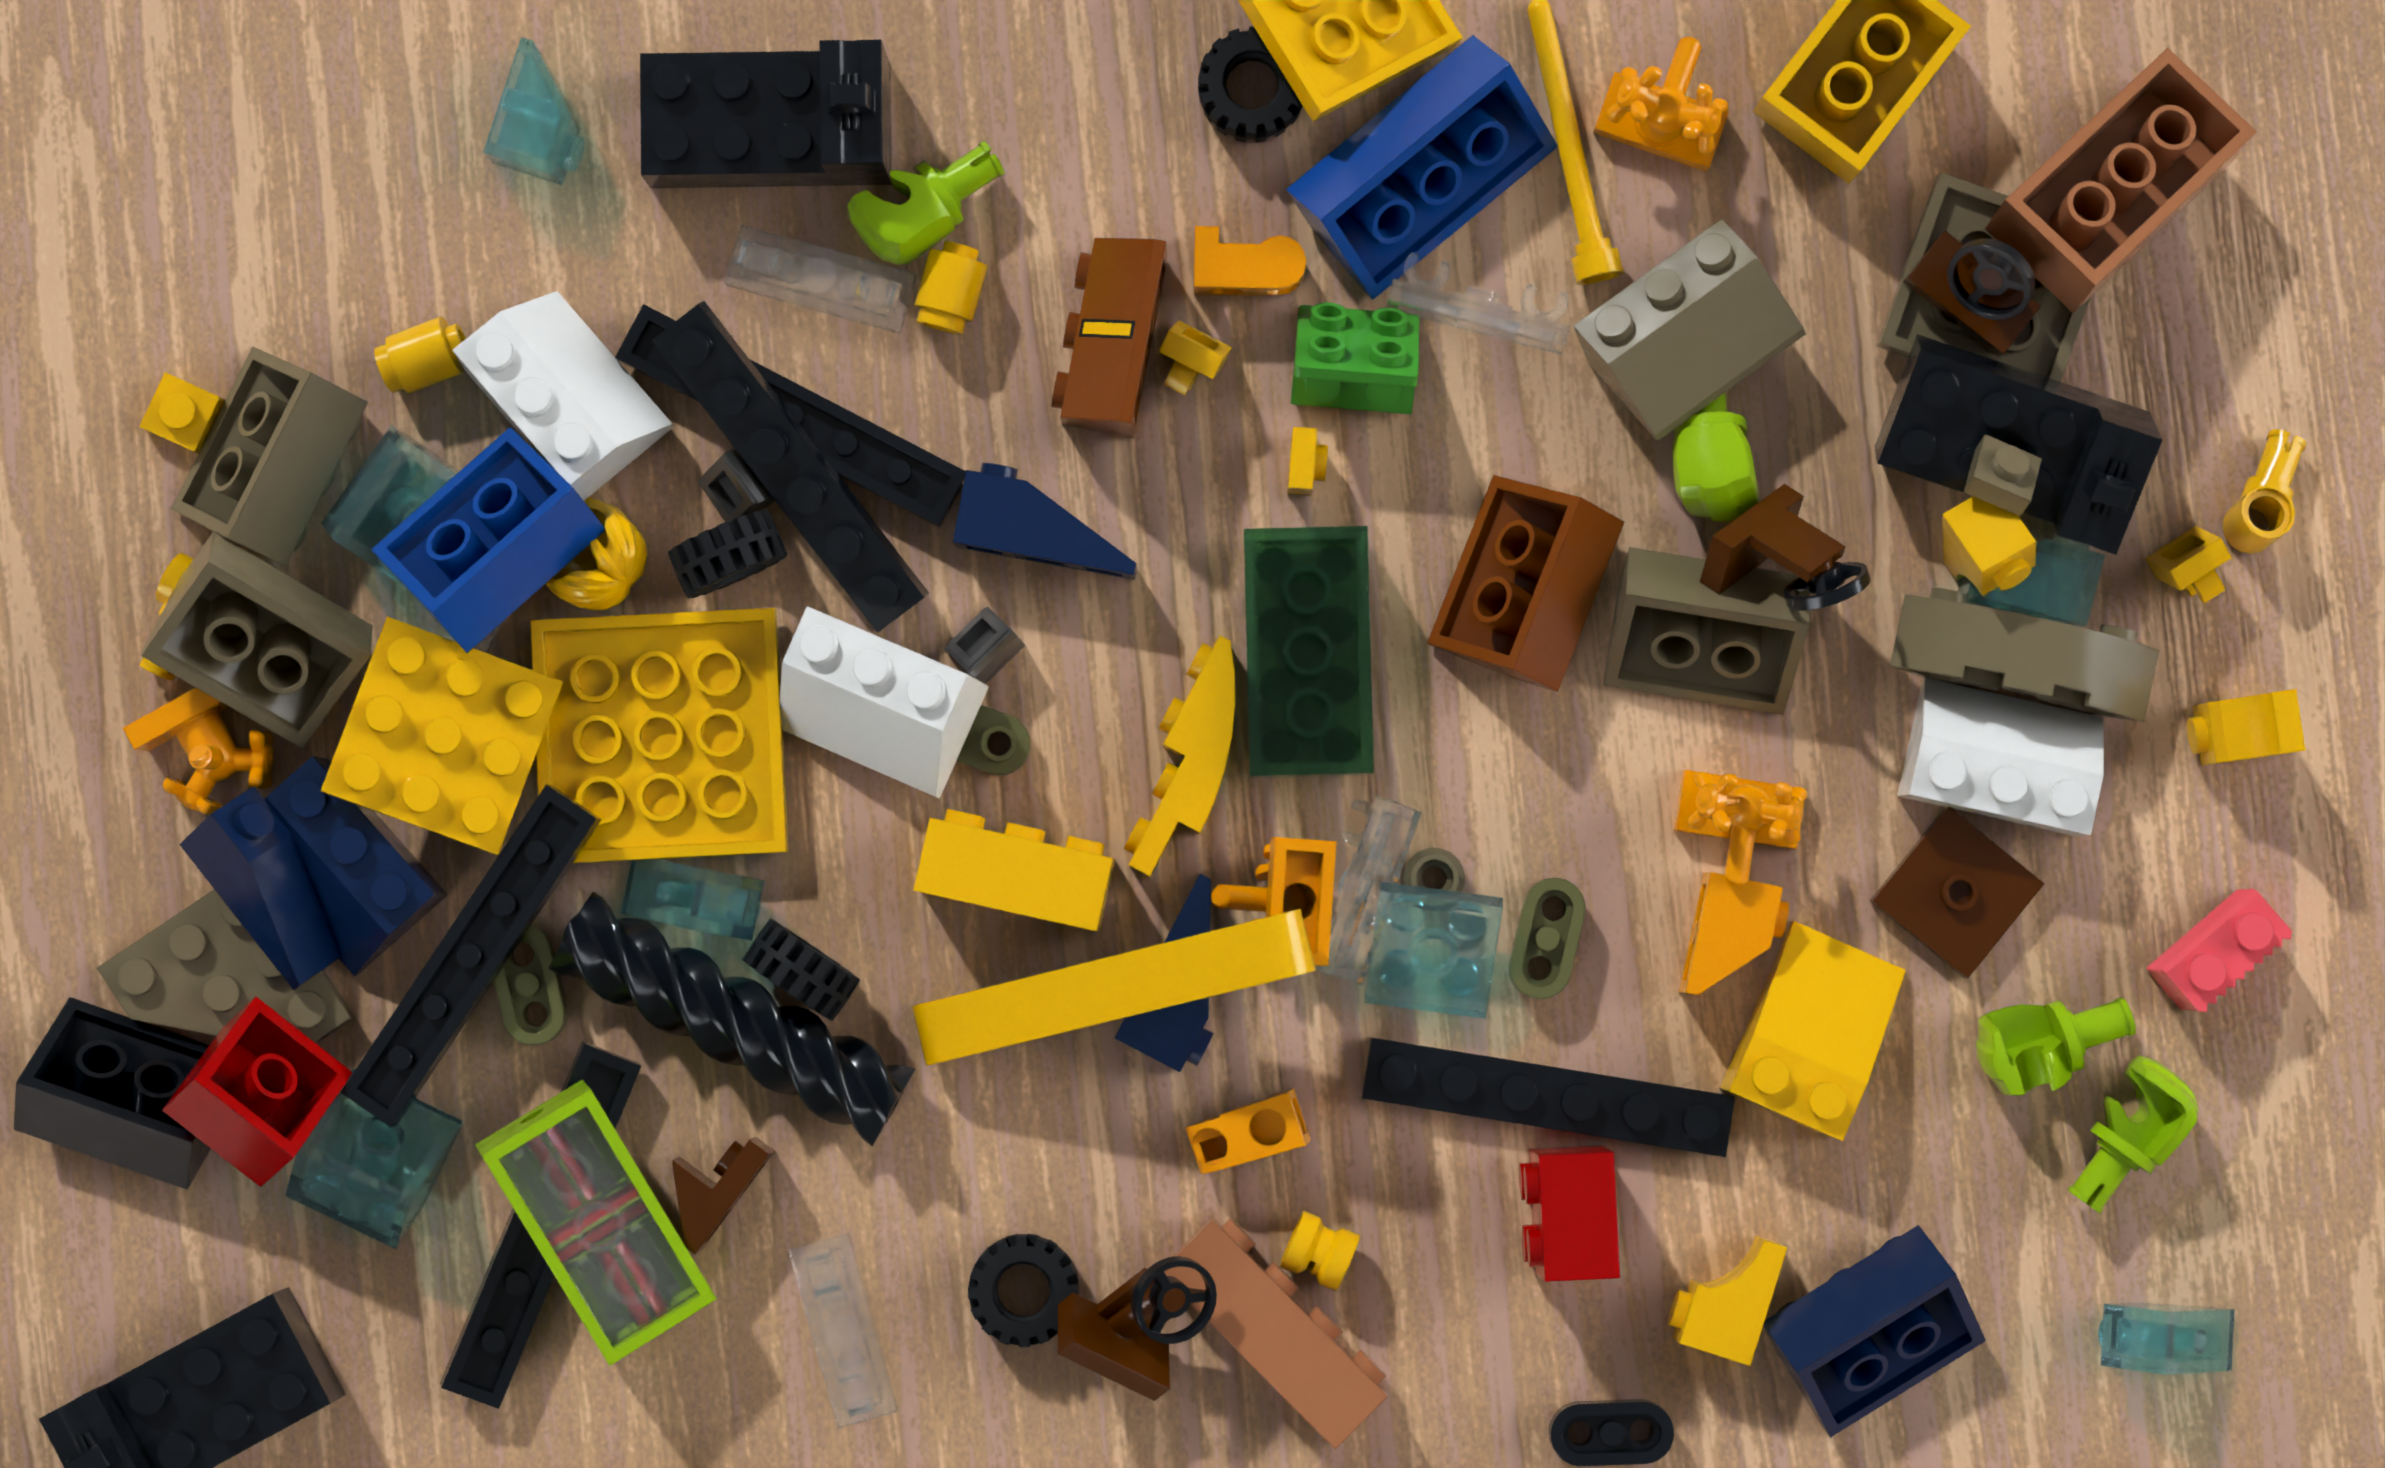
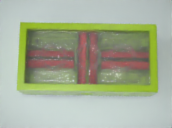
[475,1079,717,1366]

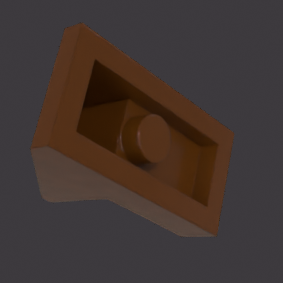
[672,1137,775,1254]

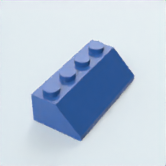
[1286,35,1558,300]

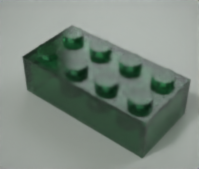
[1243,526,1374,779]

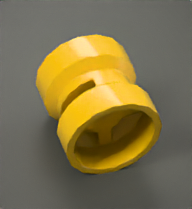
[1279,1210,1360,1292]

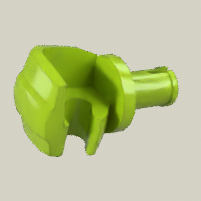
[847,141,1005,265]
[1672,392,1760,522]
[1975,997,2136,1096]
[2067,1056,2199,1214]

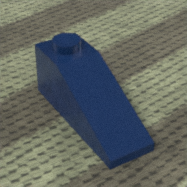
[953,463,1137,580]
[179,786,341,990]
[1115,874,1214,1072]

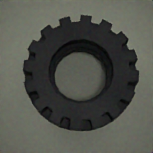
[1198,26,1303,143]
[668,509,788,599]
[742,919,860,1021]
[968,1233,1079,1347]

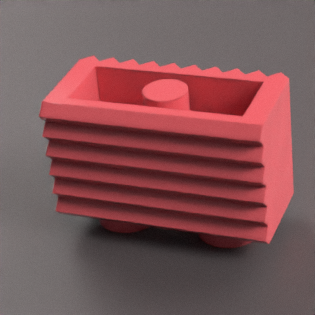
[2146,888,2292,1012]

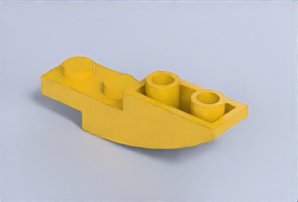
[1124,635,1235,877]

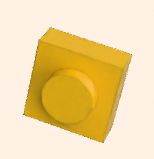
[139,372,225,454]
[1287,427,1328,496]

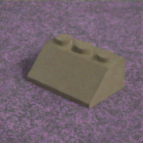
[1573,219,1806,441]
[171,347,368,566]
[141,531,373,749]
[1604,547,1810,715]

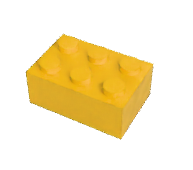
[1752,0,1971,184]
[913,809,1115,931]

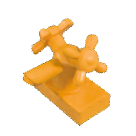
[1593,36,1729,172]
[122,687,274,815]
[1673,770,1807,886]
[1211,837,1337,966]

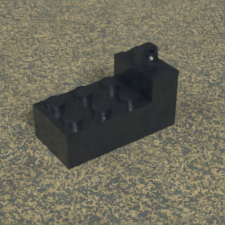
[640,40,892,188]
[1875,334,2162,555]
[39,1287,346,1468]

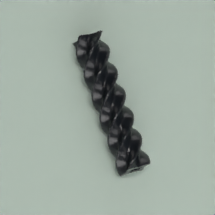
[549,892,916,1147]

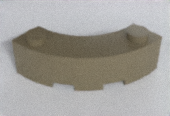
[1890,588,2159,722]

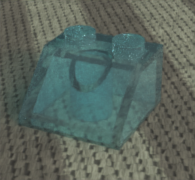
[321,425,459,586]
[285,1069,463,1249]

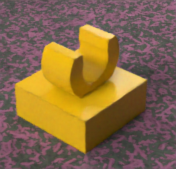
[1158,320,1233,396]
[2145,526,2232,603]

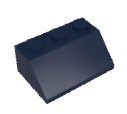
[265,756,448,976]
[1763,1225,1986,1438]

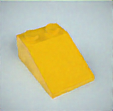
[1720,921,1906,1141]

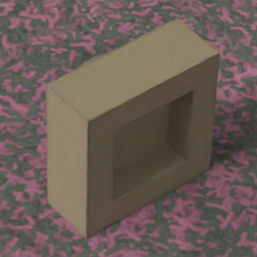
[1964,434,2042,516]

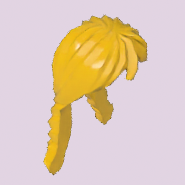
[522,437,647,610]

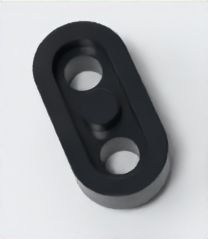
[1549,1399,1674,1466]

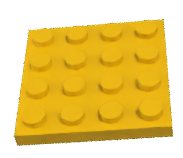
[530,608,789,863]

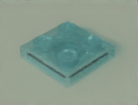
[1364,882,1503,1019]

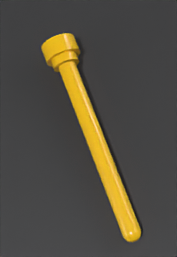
[1527,0,1624,285]

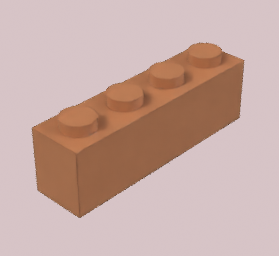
[1164,1216,1388,1450]

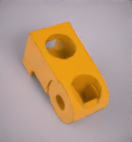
[1194,226,1307,296]
[1185,1088,1311,1174]

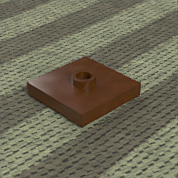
[1870,807,2045,979]

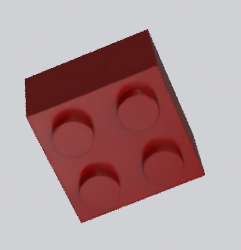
[162,996,353,1187]
[1519,1145,1620,1282]

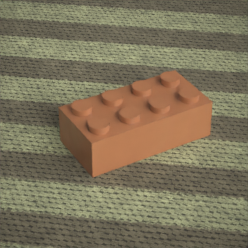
[1985,48,2257,313]

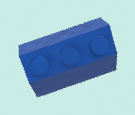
[371,427,605,653]

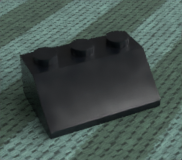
[14,997,211,1190]

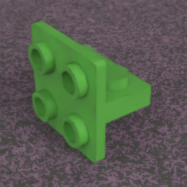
[1291,302,1419,414]

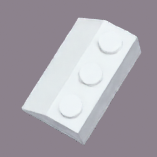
[452,291,674,501]
[779,606,989,799]
[1897,677,2104,836]

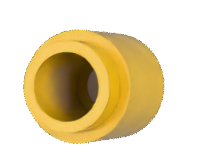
[914,241,988,335]
[374,316,466,394]

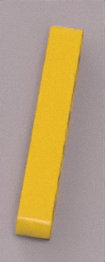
[911,909,1316,1066]

